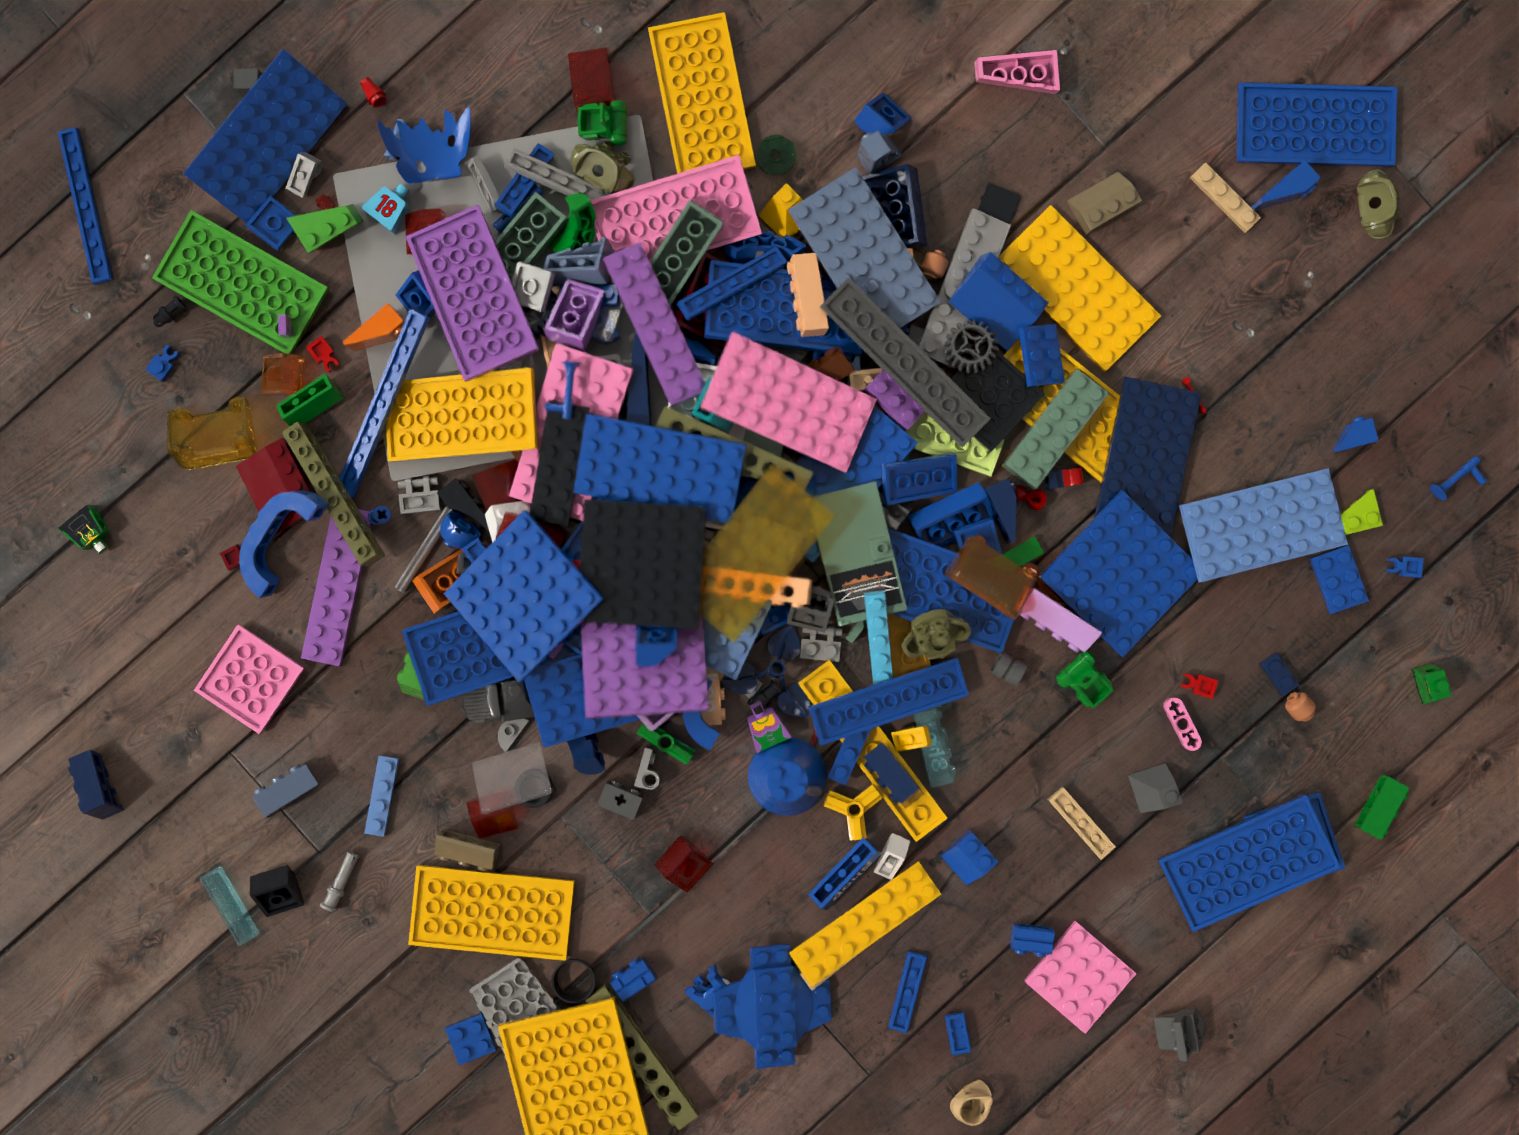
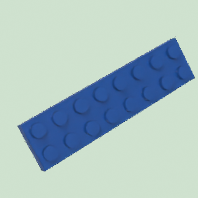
[808,657,969,745]

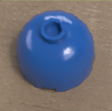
[440,511,481,549]

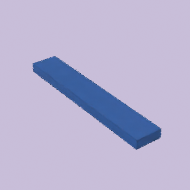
[677,246,788,321]

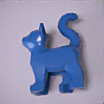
[685,964,730,1019]

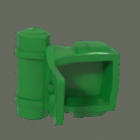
[578,100,628,146]
[1055,651,1114,709]

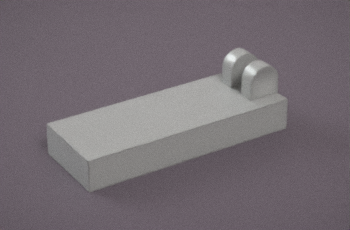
[468,155,500,213]

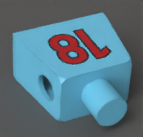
[361,184,410,235]

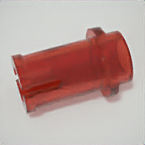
[316,194,335,210]

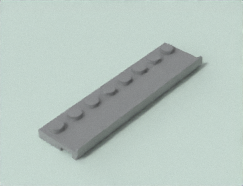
[918,208,1011,369]

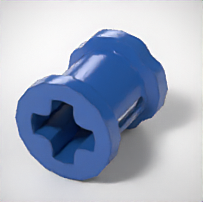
[368,506,391,525]

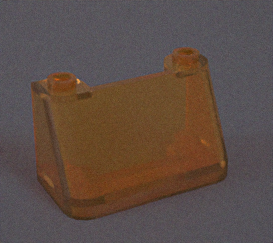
[944,534,1037,620]

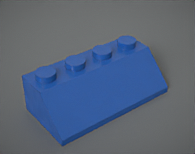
[908,482,996,548]

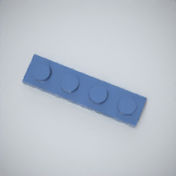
[364,755,400,837]

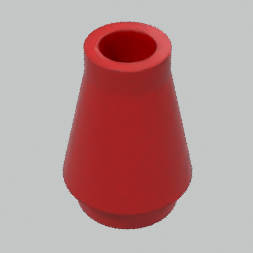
[360,77,387,108]

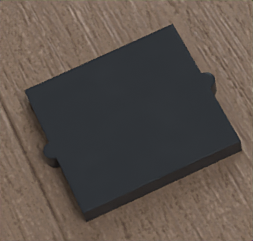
[978,183,1020,224]

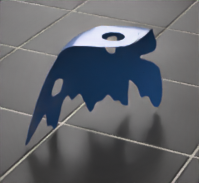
[377,106,471,184]

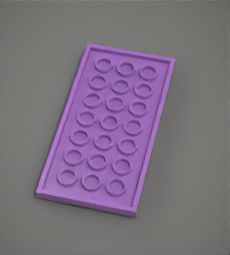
[406,204,539,382]

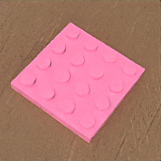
[194,625,305,734]
[1024,921,1136,1034]

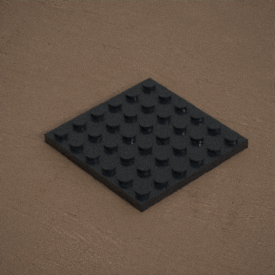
[580,500,706,629]

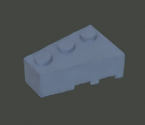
[857,131,903,175]
[544,237,614,286]
[252,764,318,819]

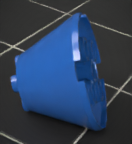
[748,737,827,816]

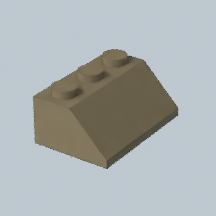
[1067,172,1142,235]
[434,829,501,871]

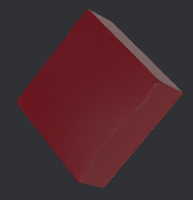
[220,544,241,571]

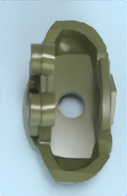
[571,141,635,194]
[1357,169,1402,239]
[901,609,971,660]

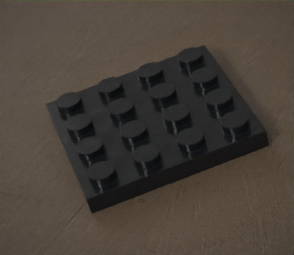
[951,342,1045,453]

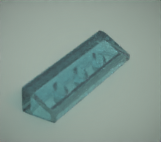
[200,866,260,946]

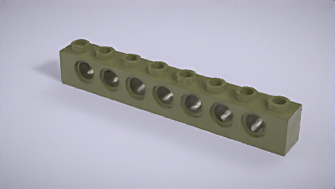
[656,406,813,496]
[282,421,386,566]
[586,982,699,1130]

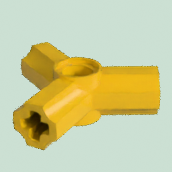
[824,784,883,840]

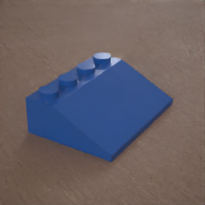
[948,252,1049,352]

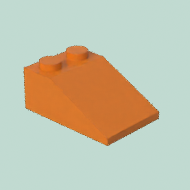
[342,303,405,351]
[412,549,464,614]

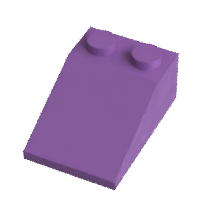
[544,278,605,352]

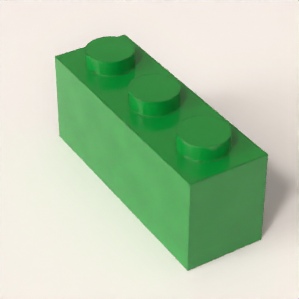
[276,373,344,426]
[1354,774,1409,840]

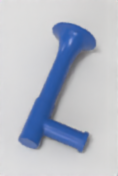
[545,361,582,419]
[1430,456,1487,501]

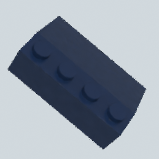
[862,164,927,249]

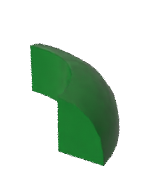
[550,193,596,253]

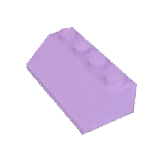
[1018,589,1102,653]

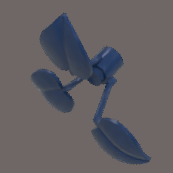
[722,625,810,717]

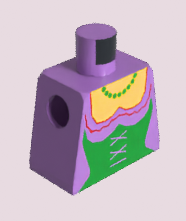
[747,702,791,753]

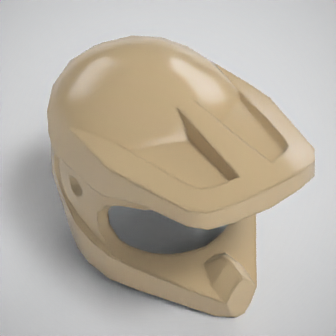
[950,1079,993,1126]

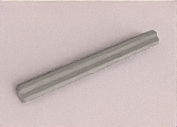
[395,507,454,593]

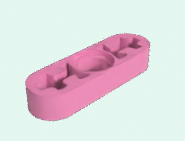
[1164,697,1202,751]

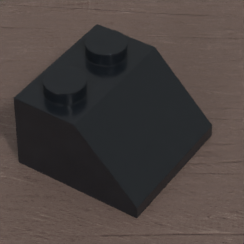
[250,865,304,917]

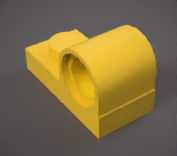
[891,725,932,752]

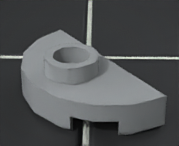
[498,718,530,752]

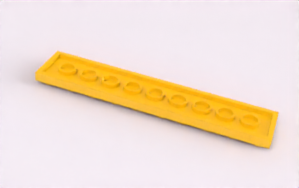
[798,660,948,842]

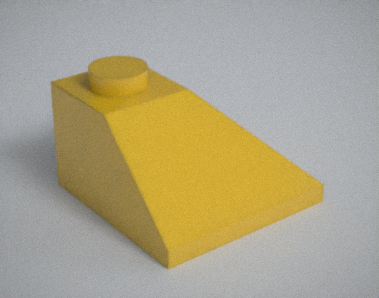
[758,183,803,237]

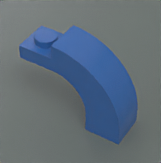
[683,677,720,751]

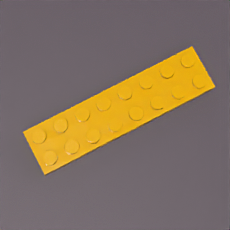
[789,861,941,987]

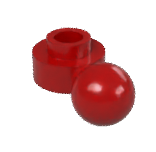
[1015,485,1047,510]

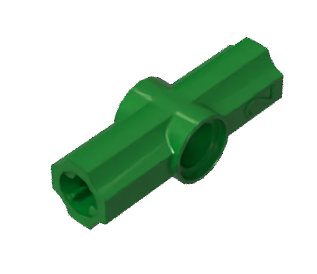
[637,723,696,765]

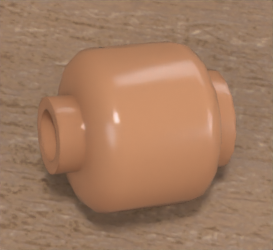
[920,250,949,281]
[1285,692,1316,722]

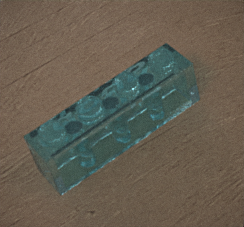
[913,707,957,788]

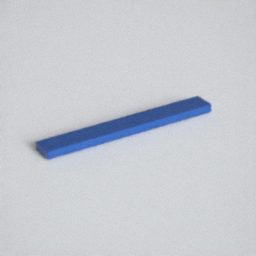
[57,127,114,285]

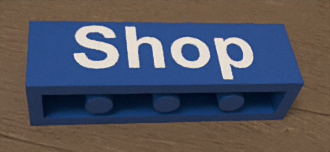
[808,838,882,910]

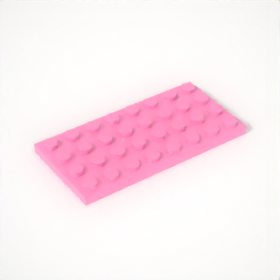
[590,155,762,279]
[700,332,877,473]
[509,343,633,521]

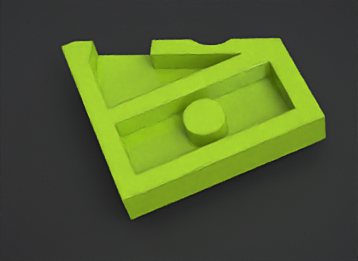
[1340,489,1383,535]

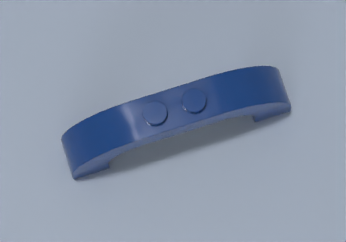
[239,490,329,598]

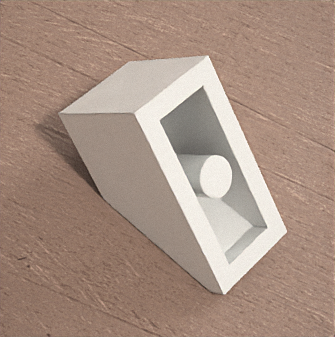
[874,833,910,880]

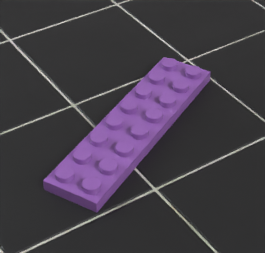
[603,242,705,407]
[301,509,371,666]

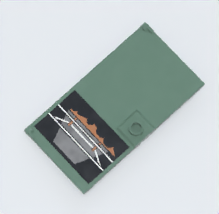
[807,481,907,626]

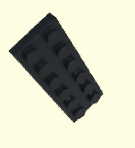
[530,400,590,526]

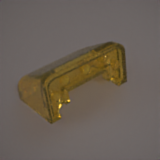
[167,397,257,470]

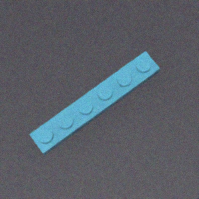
[864,590,893,685]

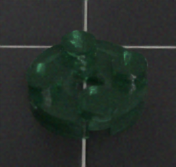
[756,135,796,176]

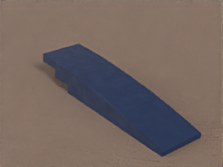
[627,330,652,426]

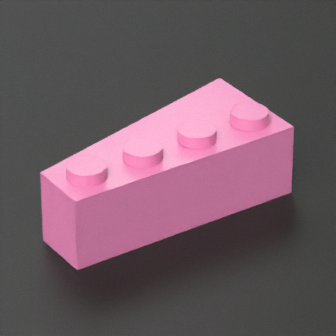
[975,50,1060,94]

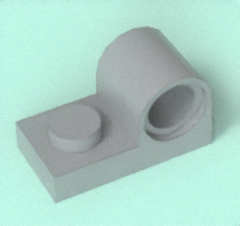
[286,152,323,198]
[634,746,661,790]

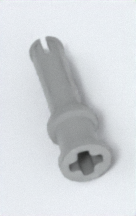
[320,851,359,912]

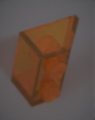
[260,353,305,396]

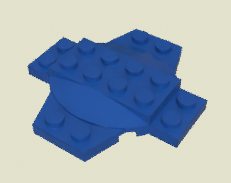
[713,943,832,1069]

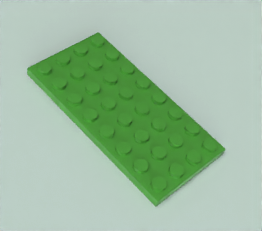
[152,210,329,357]

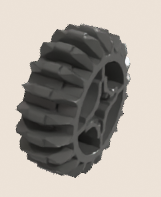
[944,319,998,374]

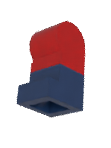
[1045,468,1084,490]

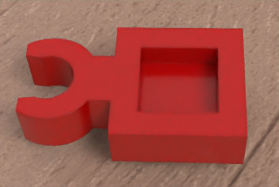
[306,336,340,373]
[1180,673,1218,699]

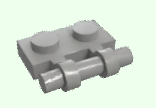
[398,476,441,514]
[800,625,842,662]

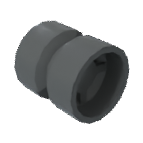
[990,651,1027,687]

